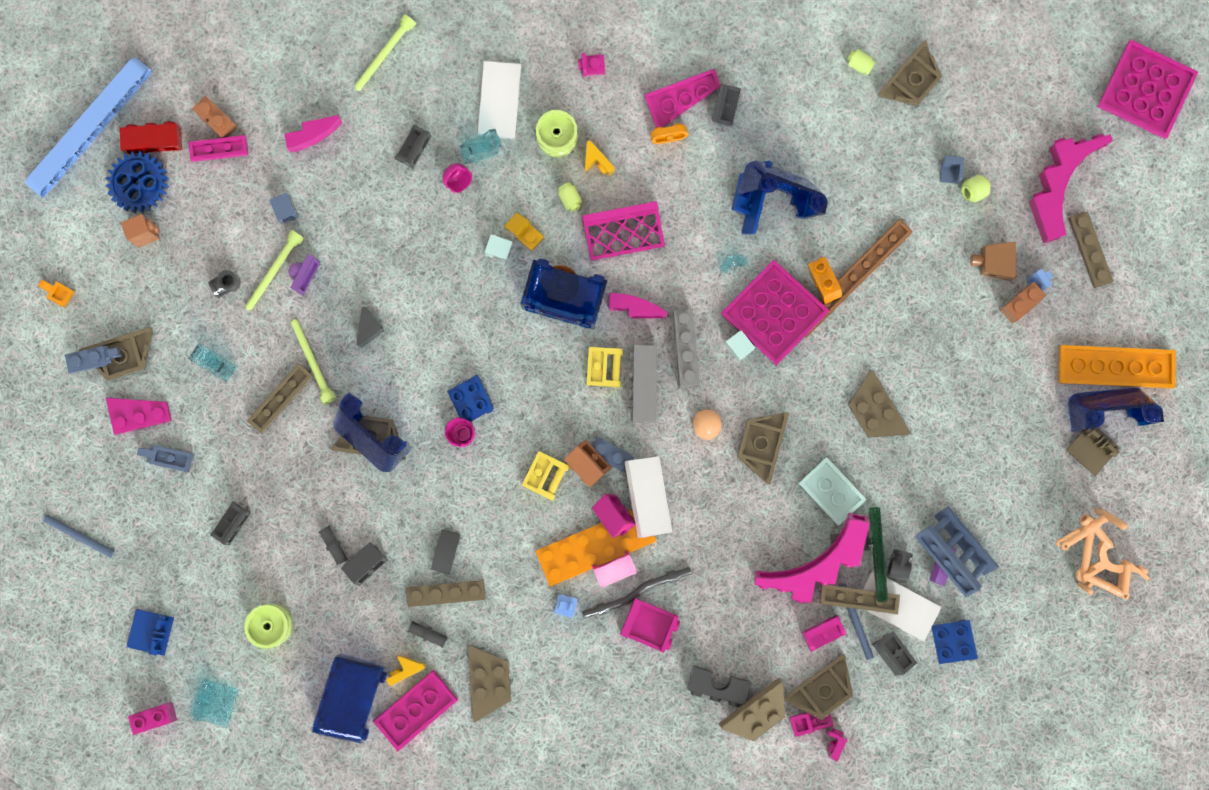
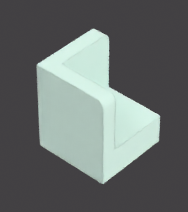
[485,234,513,260]
[725,331,755,362]

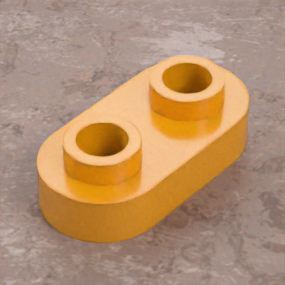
[650,123,688,144]

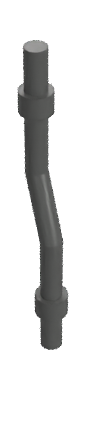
[582,567,692,619]

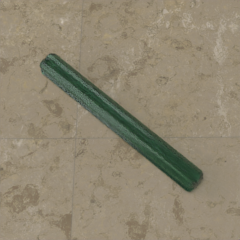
[869,507,888,602]

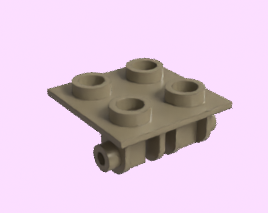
[1066,422,1120,476]

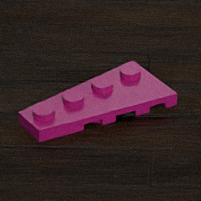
[644,69,720,128]

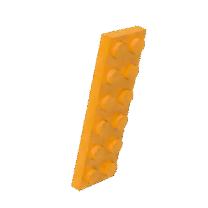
[1058,345,1176,389]
[535,509,657,587]

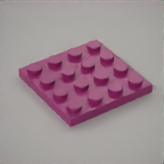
[1097,39,1198,139]
[721,260,830,366]

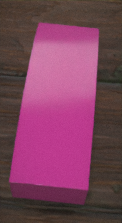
[284,115,342,153]
[609,293,667,319]

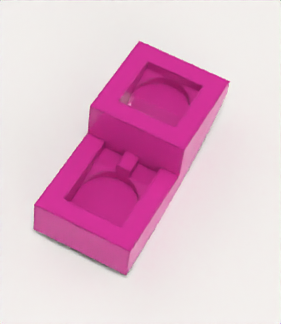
[790,712,834,737]

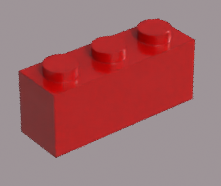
[119,121,183,154]

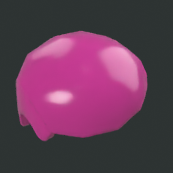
[442,163,472,193]
[445,417,476,447]

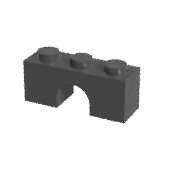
[687,666,751,707]

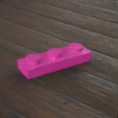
[188,135,249,162]

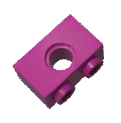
[128,702,177,735]

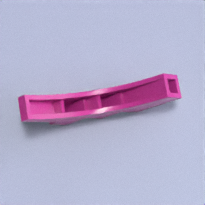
[1029,134,1113,244]
[754,513,870,603]

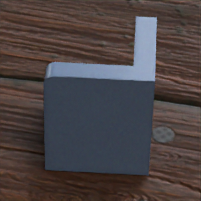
[940,156,964,184]
[269,193,299,224]

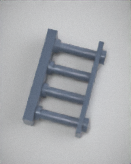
[915,506,999,597]

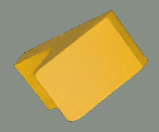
[585,140,615,177]
[504,213,544,252]
[386,655,427,686]

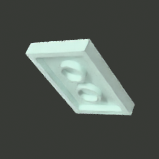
[798,457,867,526]

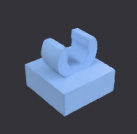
[1026,269,1053,291]
[554,594,578,618]

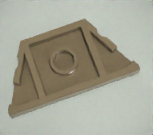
[878,40,943,106]
[79,327,153,381]
[848,370,911,438]
[737,412,789,484]
[331,415,406,461]
[468,645,511,722]
[784,654,853,720]
[718,678,785,741]

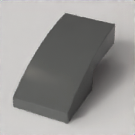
[431,529,461,575]

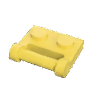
[587,347,623,388]
[522,451,569,501]

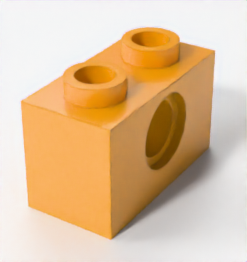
[808,256,842,304]

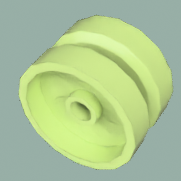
[536,110,578,157]
[244,604,293,649]

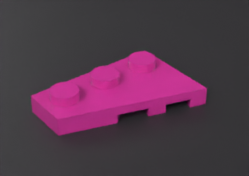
[106,398,172,435]

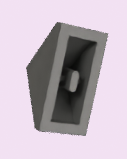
[356,307,384,347]

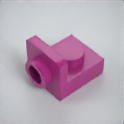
[578,53,605,76]
[826,728,847,761]

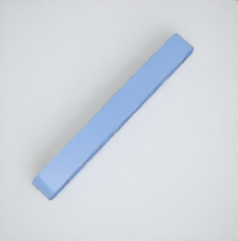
[25,57,151,197]

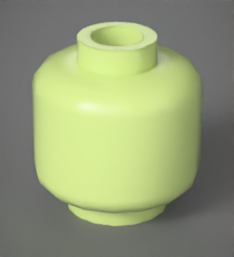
[961,175,991,203]

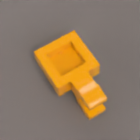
[38,279,75,308]

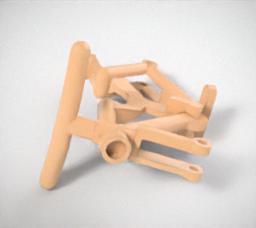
[1056,507,1150,600]

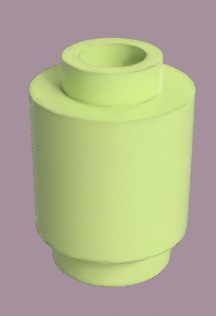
[847,49,876,75]
[558,182,583,212]

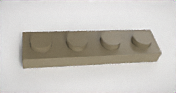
[1068,211,1114,289]
[247,363,314,434]
[406,580,486,607]
[819,584,900,614]

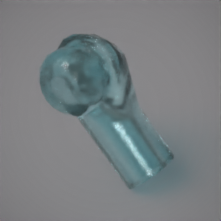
[718,254,747,273]

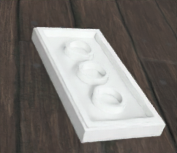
[478,61,521,139]
[625,456,672,538]
[862,570,942,642]

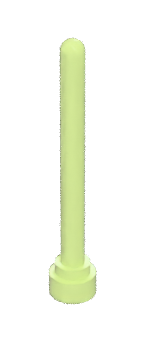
[354,14,416,91]
[245,230,304,310]
[291,319,337,405]

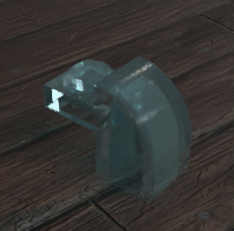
[459,129,501,164]
[188,343,237,382]

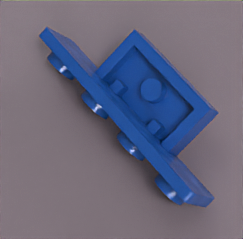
[731,161,773,235]

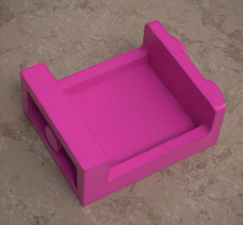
[620,598,680,653]

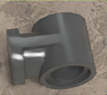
[208,270,241,298]
[887,549,913,582]

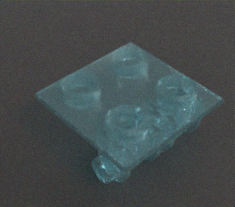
[189,678,239,728]

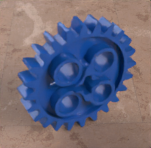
[105,151,169,213]

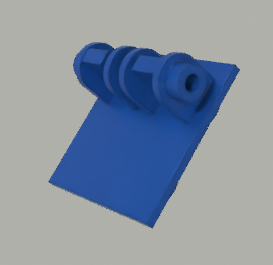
[447,374,494,422]
[126,609,174,656]
[932,619,978,664]

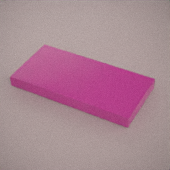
[373,670,458,752]

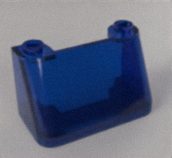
[738,160,828,219]
[520,258,608,330]
[1068,388,1164,432]
[333,392,413,472]
[312,653,387,744]

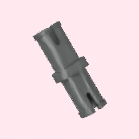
[318,526,348,565]
[407,621,448,648]

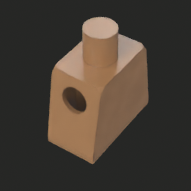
[970,242,1016,281]

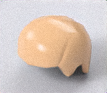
[693,409,722,440]

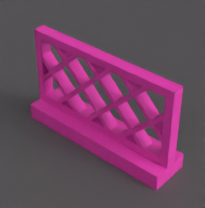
[582,201,665,261]

